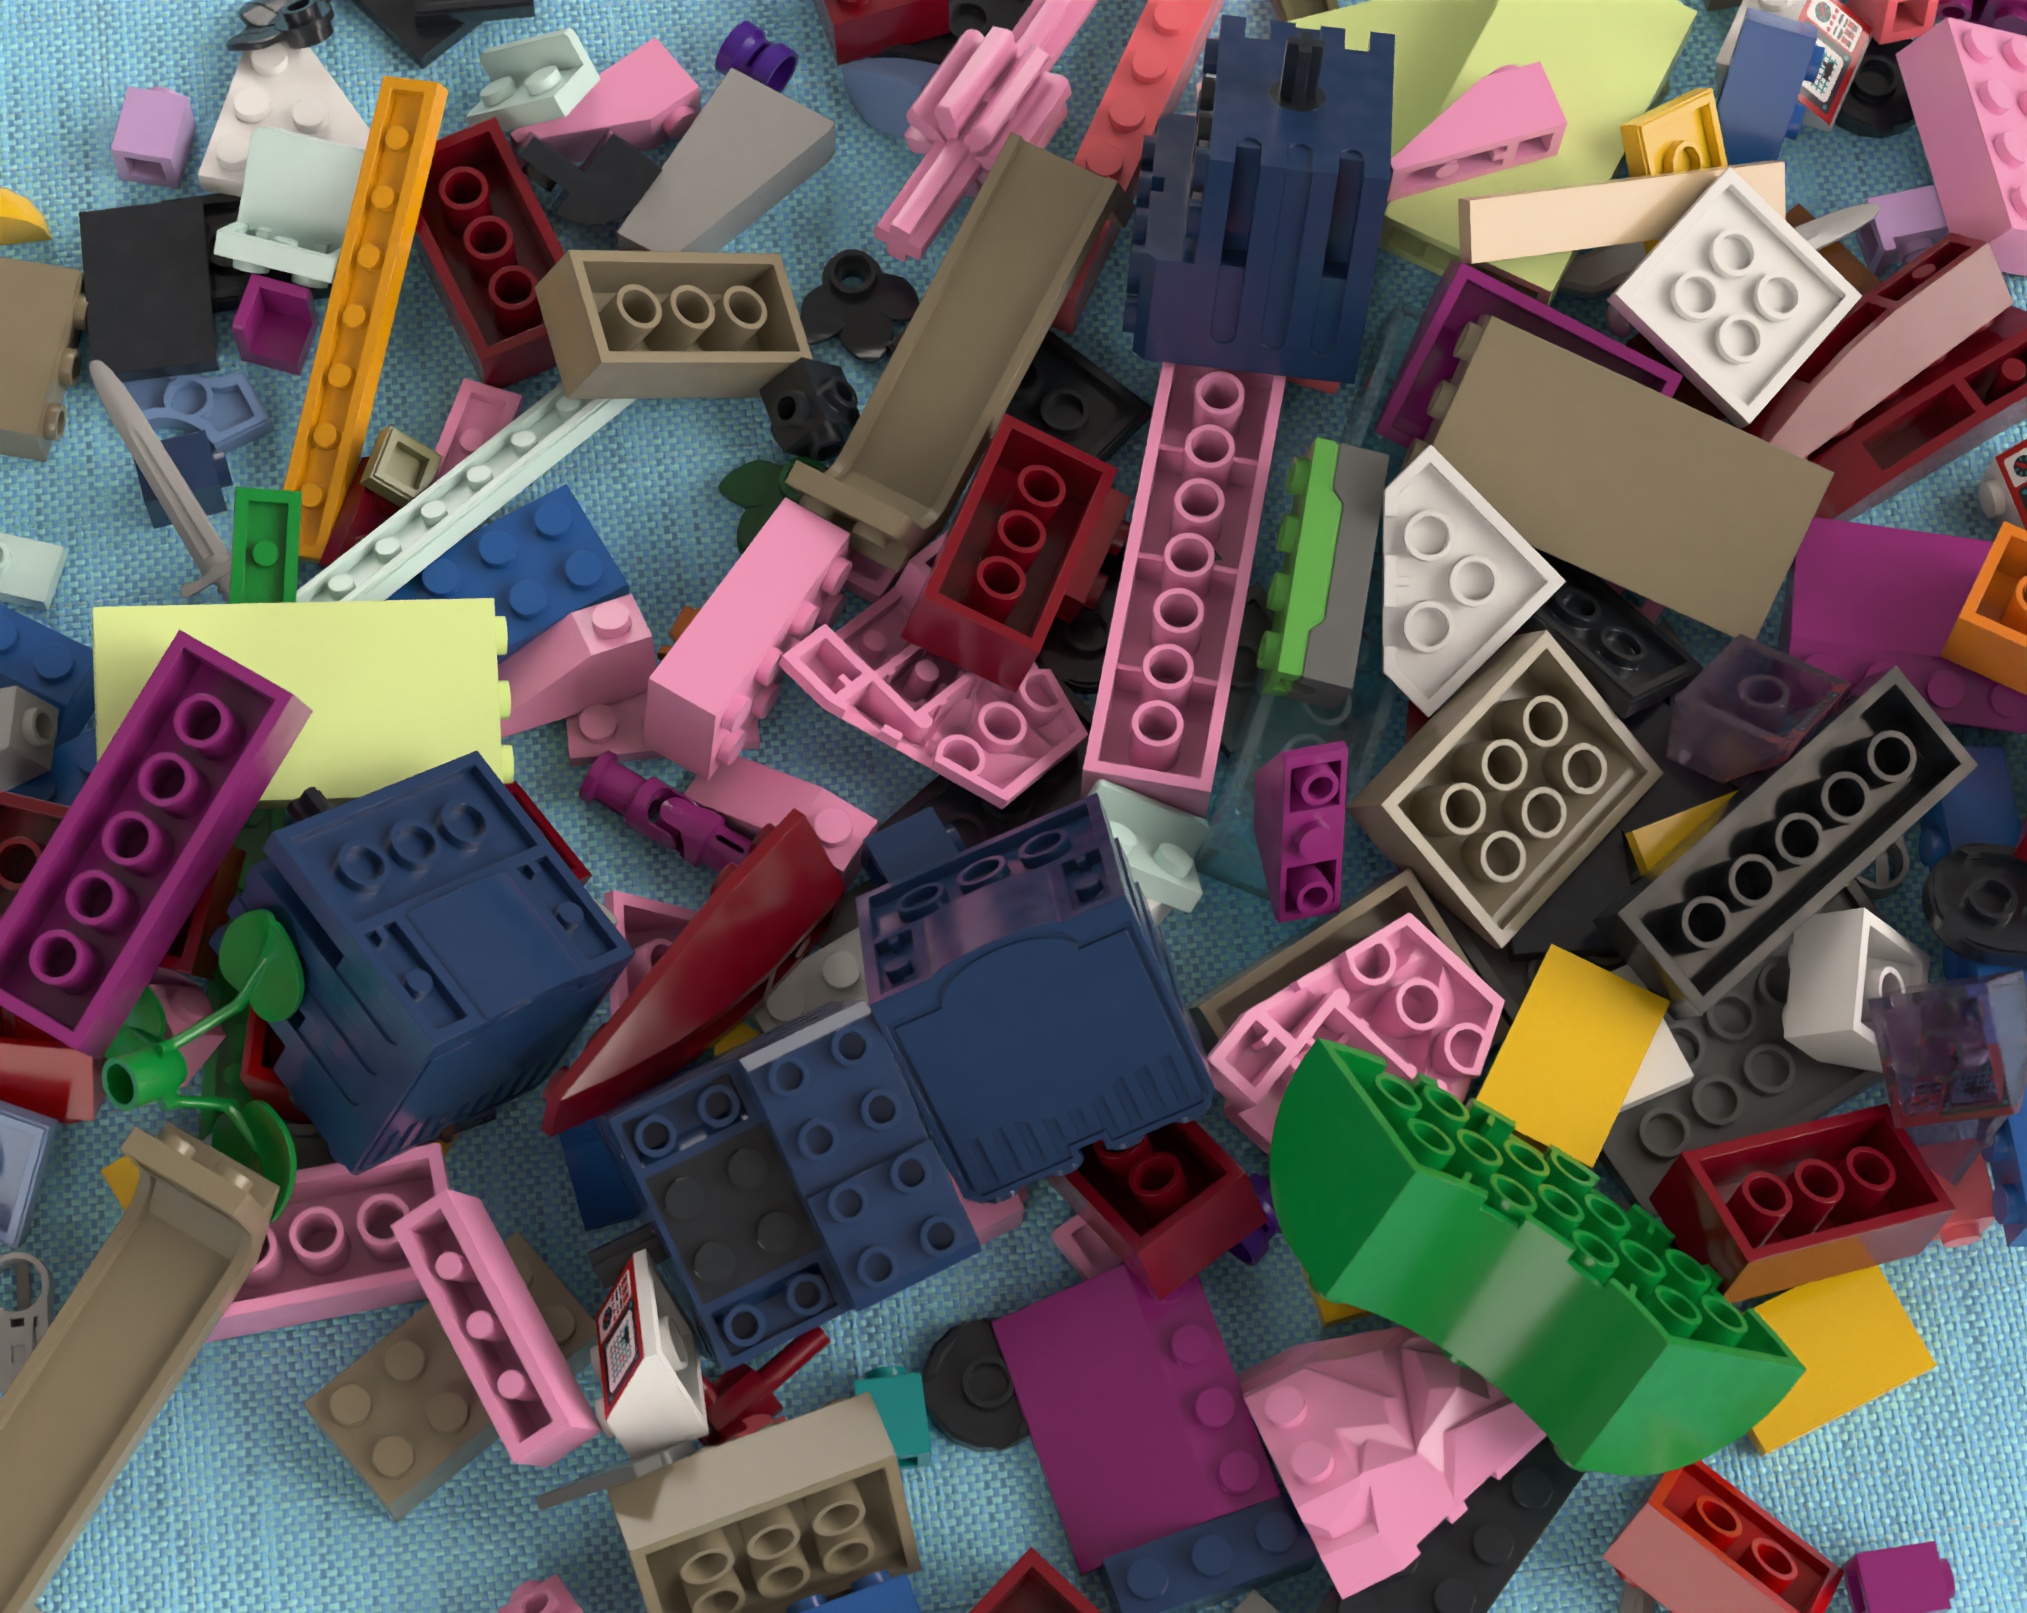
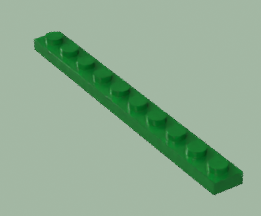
[198,487,302,1141]

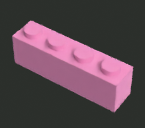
[390,1188,602,1467]

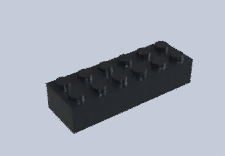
[1592,666,1979,1021]

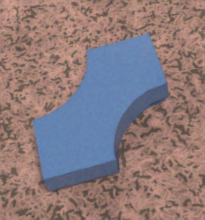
[122,372,275,454]

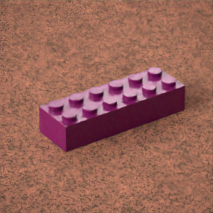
[0,629,313,1061]

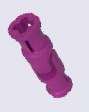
[579,750,753,874]

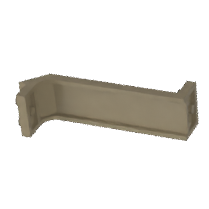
[785,132,1136,572]
[0,1122,280,1613]

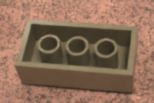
[534,250,813,399]
[303,1231,598,1523]

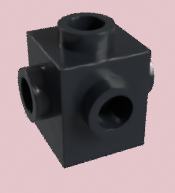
[759,357,860,461]

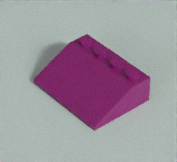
[1373,259,1683,449]
[1770,517,2027,735]
[990,1264,1281,1577]

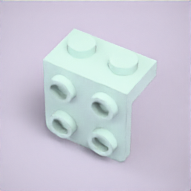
[213,126,365,288]

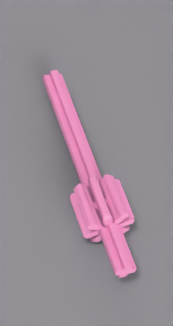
[874,0,1099,262]

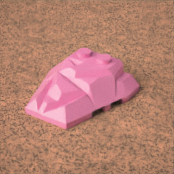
[778,531,1088,809]
[1206,912,1505,1157]
[1236,1326,1547,1599]

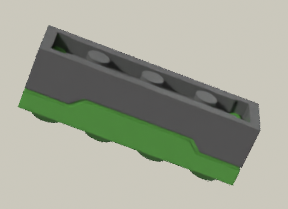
[1257,437,1390,710]

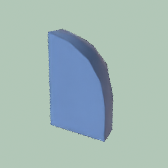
[842,58,940,139]

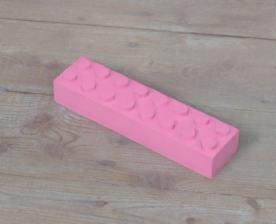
[1080,362,1287,820]

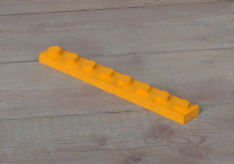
[283,76,448,563]

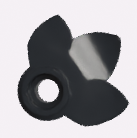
[226,0,334,51]
[800,249,920,364]

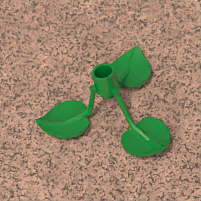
[102,908,304,1224]

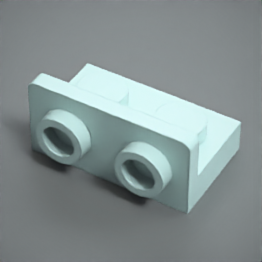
[464,28,600,132]
[1087,779,1210,914]

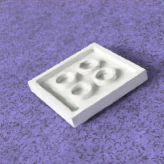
[1607,167,1862,429]

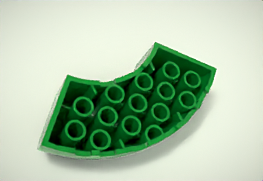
[1270,1037,1807,1476]

